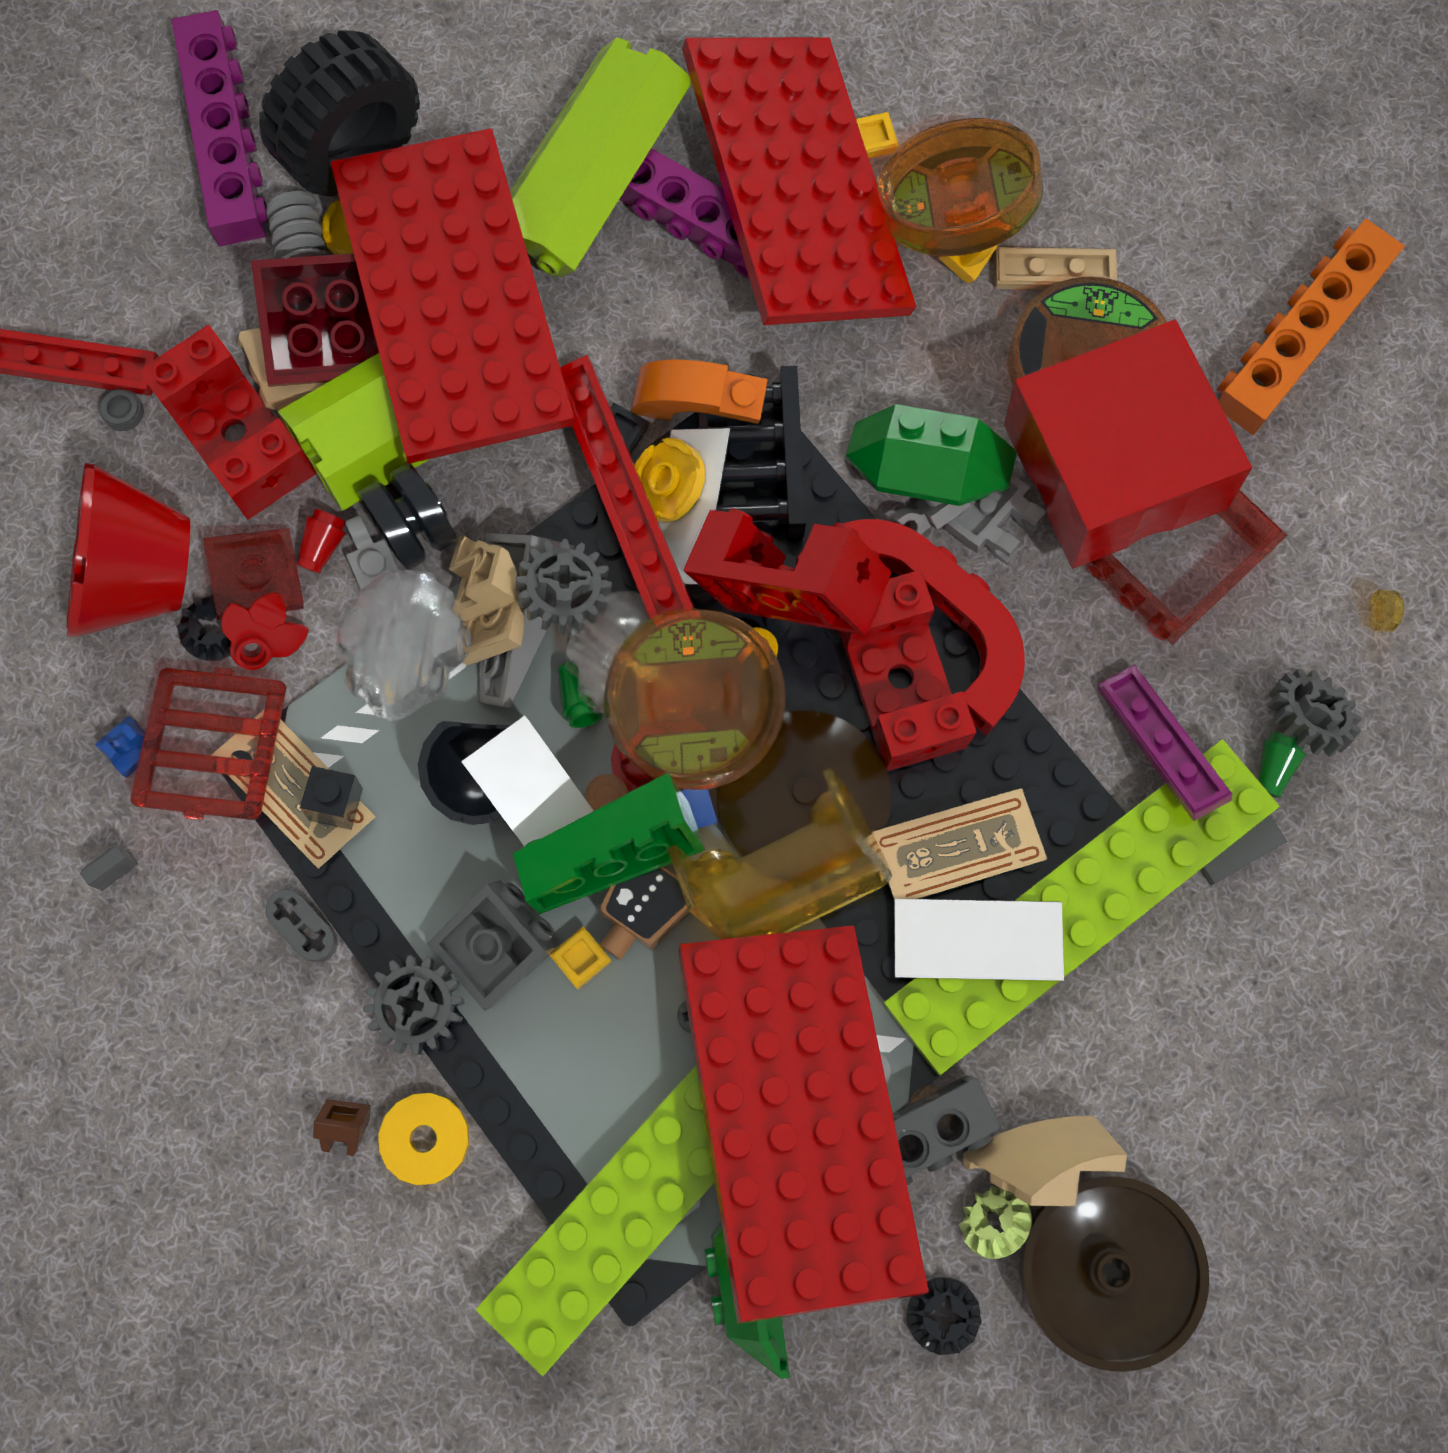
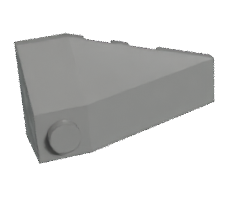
[479,533,574,708]

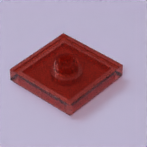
[203,528,304,620]

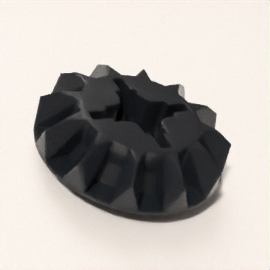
[176,593,235,661]
[907,1277,982,1355]

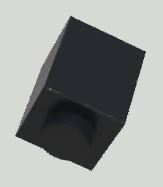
[300,766,363,830]

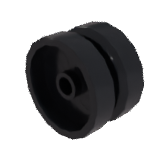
[357,462,458,571]

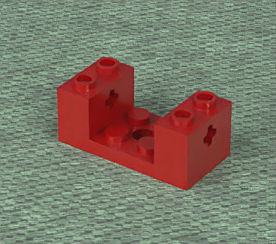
[138,324,317,520]
[683,509,892,635]
[838,570,977,771]

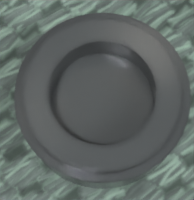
[99,389,144,431]

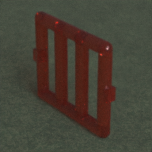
[130,667,287,820]

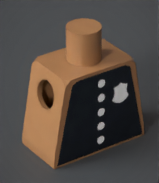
[599,867,701,960]

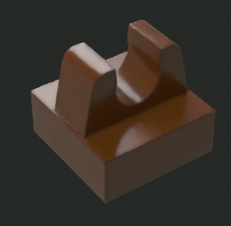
[313,1099,371,1156]

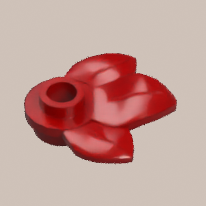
[221,592,309,670]

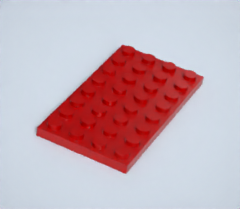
[682,37,917,326]
[330,128,575,464]
[678,925,929,1324]

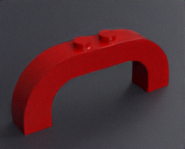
[795,519,1025,736]

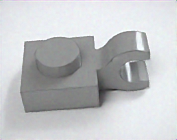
[891,499,972,535]
[345,515,403,595]

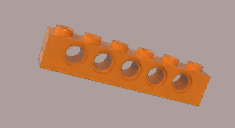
[1216,218,1405,435]

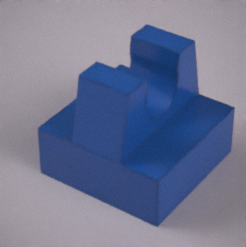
[95,716,160,778]

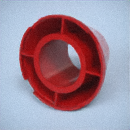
[66,463,190,637]

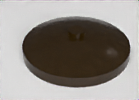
[717,710,892,884]
[1020,1176,1210,1372]

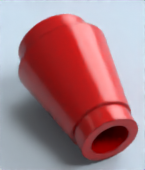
[296,509,346,574]

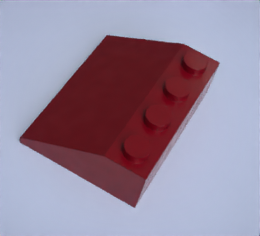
[251,253,379,387]

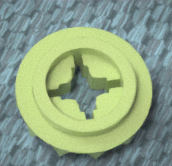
[959,1185,1032,1259]

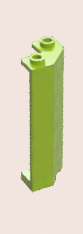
[510,37,692,277]
[277,353,430,511]

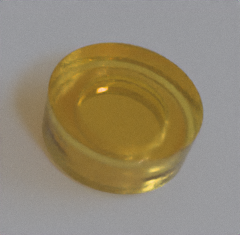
[1369,589,1404,632]

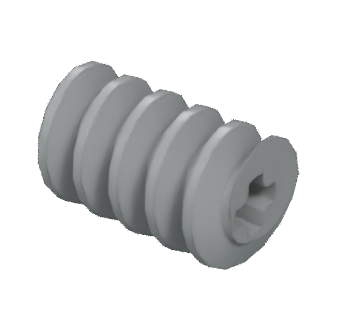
[266,191,326,259]

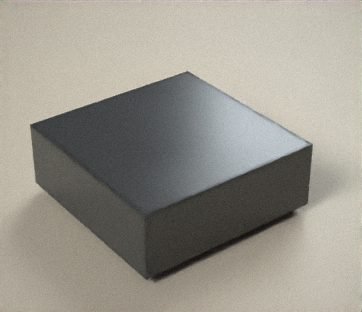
[80,846,138,891]

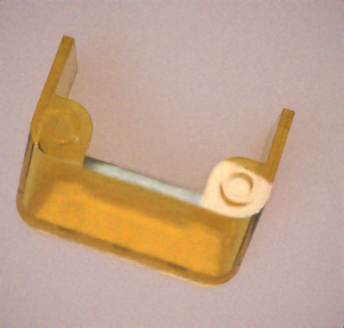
[668,768,892,939]

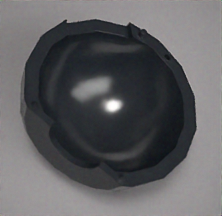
[418,721,511,825]

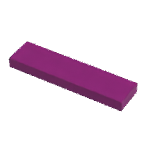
[1098,664,1233,821]

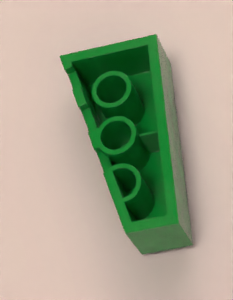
[512,772,705,914]

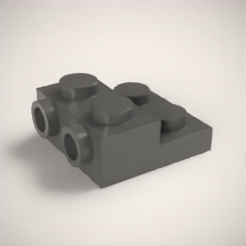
[427,880,558,1011]

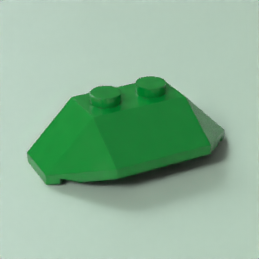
[846,404,1017,506]
[704,1222,790,1379]

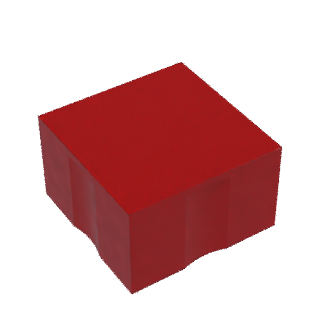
[1004,319,1252,569]

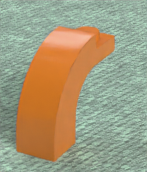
[631,359,768,424]

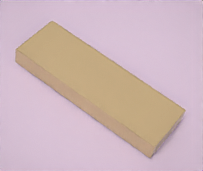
[995,247,1118,290]

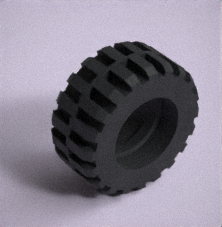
[259,30,420,196]

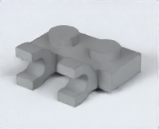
[944,474,1047,565]

